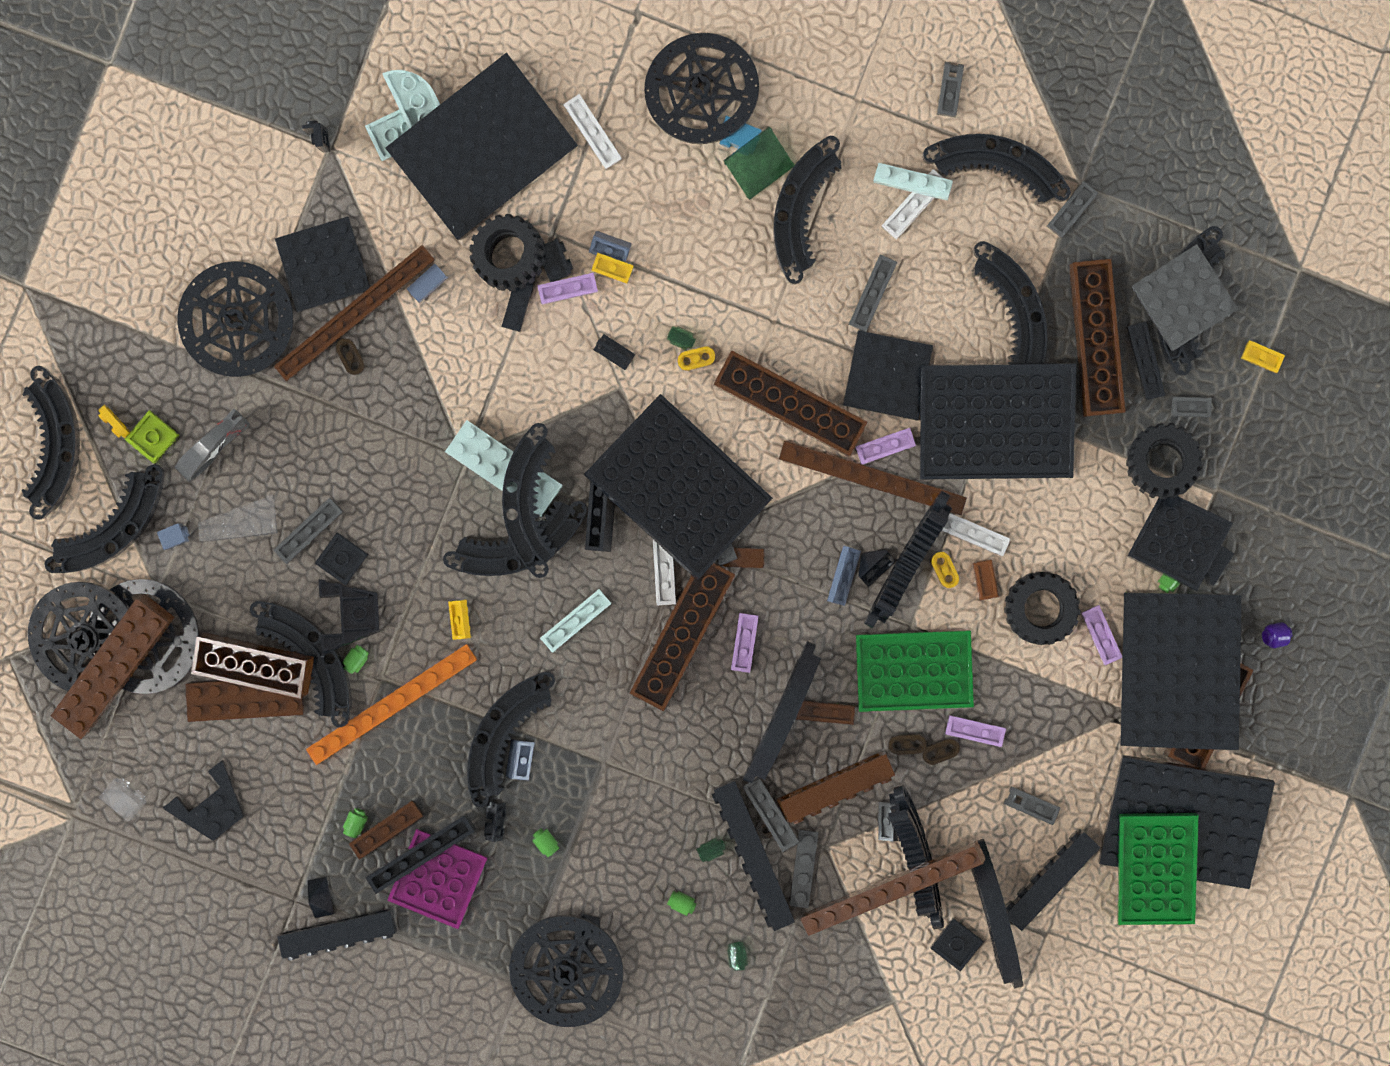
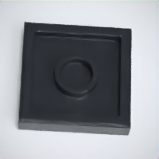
[315,532,369,586]
[930,918,984,972]

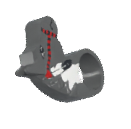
[175,409,250,482]

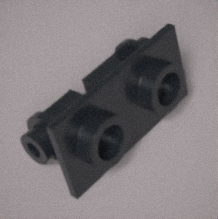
[593,334,636,370]
[484,801,507,842]

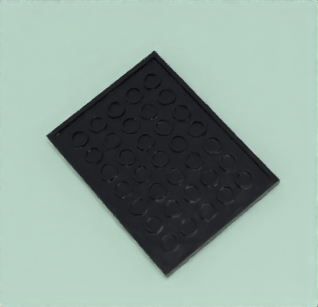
[385,52,578,240]
[919,363,1076,480]
[584,394,773,580]
[1120,593,1242,751]
[1098,755,1275,889]

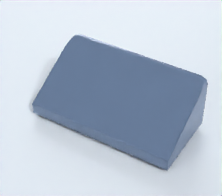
[589,231,632,263]
[407,264,448,303]
[506,739,534,780]

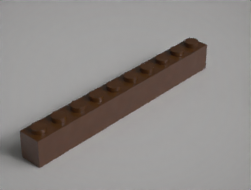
[800,841,986,936]

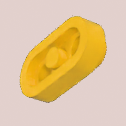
[677,347,715,371]
[98,405,130,438]
[931,552,959,588]

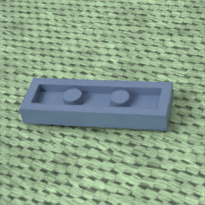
[827,546,861,606]

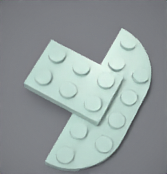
[365,70,440,161]

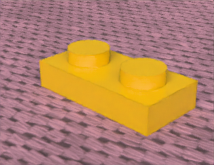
[591,252,634,284]
[1241,340,1285,373]
[448,600,471,640]

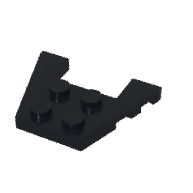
[318,579,380,654]
[163,760,244,841]

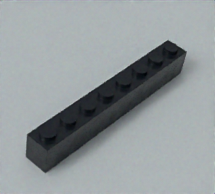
[712,779,795,931]

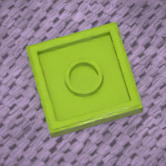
[125,410,179,464]

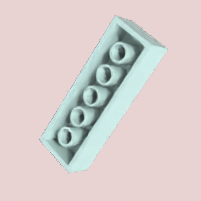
[445,420,563,517]

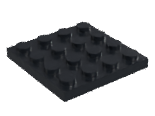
[275,216,370,313]
[843,330,933,421]
[1128,496,1233,591]

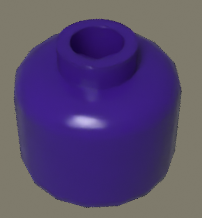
[1262,622,1292,649]

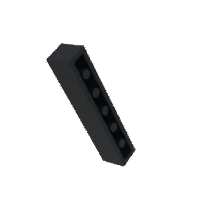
[366,813,476,894]
[1005,829,1101,931]
[277,908,397,960]

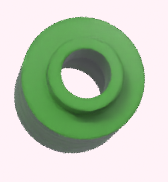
[1157,574,1180,594]
[342,645,369,674]
[343,808,368,838]
[532,828,559,857]
[667,891,697,916]

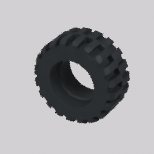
[469,214,546,291]
[1126,423,1203,500]
[1004,572,1081,645]

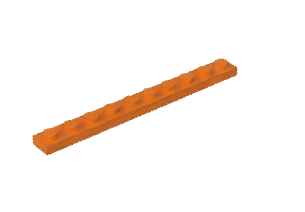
[306,644,477,765]

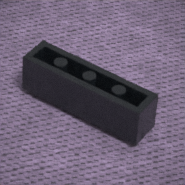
[585,481,615,552]

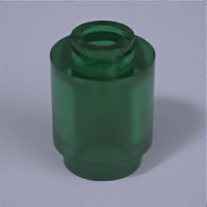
[666,326,696,351]
[696,837,726,862]
[727,942,749,971]

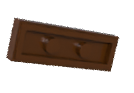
[796,701,855,725]

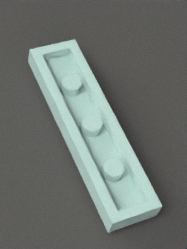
[873,163,953,201]
[540,589,611,653]

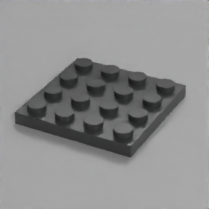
[1131,244,1238,351]

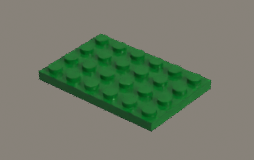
[855,630,974,712]
[1117,813,1198,925]

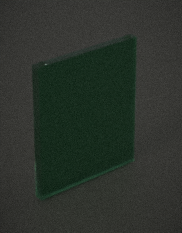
[723,127,795,200]

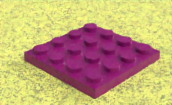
[387,829,488,929]

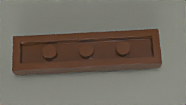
[349,800,424,860]

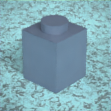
[157,523,190,550]

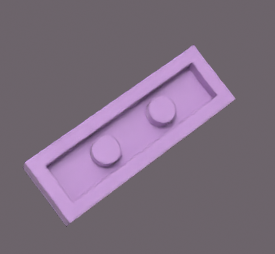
[537,273,598,305]
[855,428,916,465]
[1081,605,1122,665]
[731,613,758,673]
[945,715,1006,747]

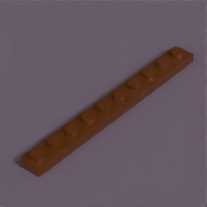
[274,245,435,382]
[779,441,967,516]

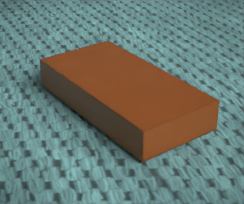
[972,559,999,601]

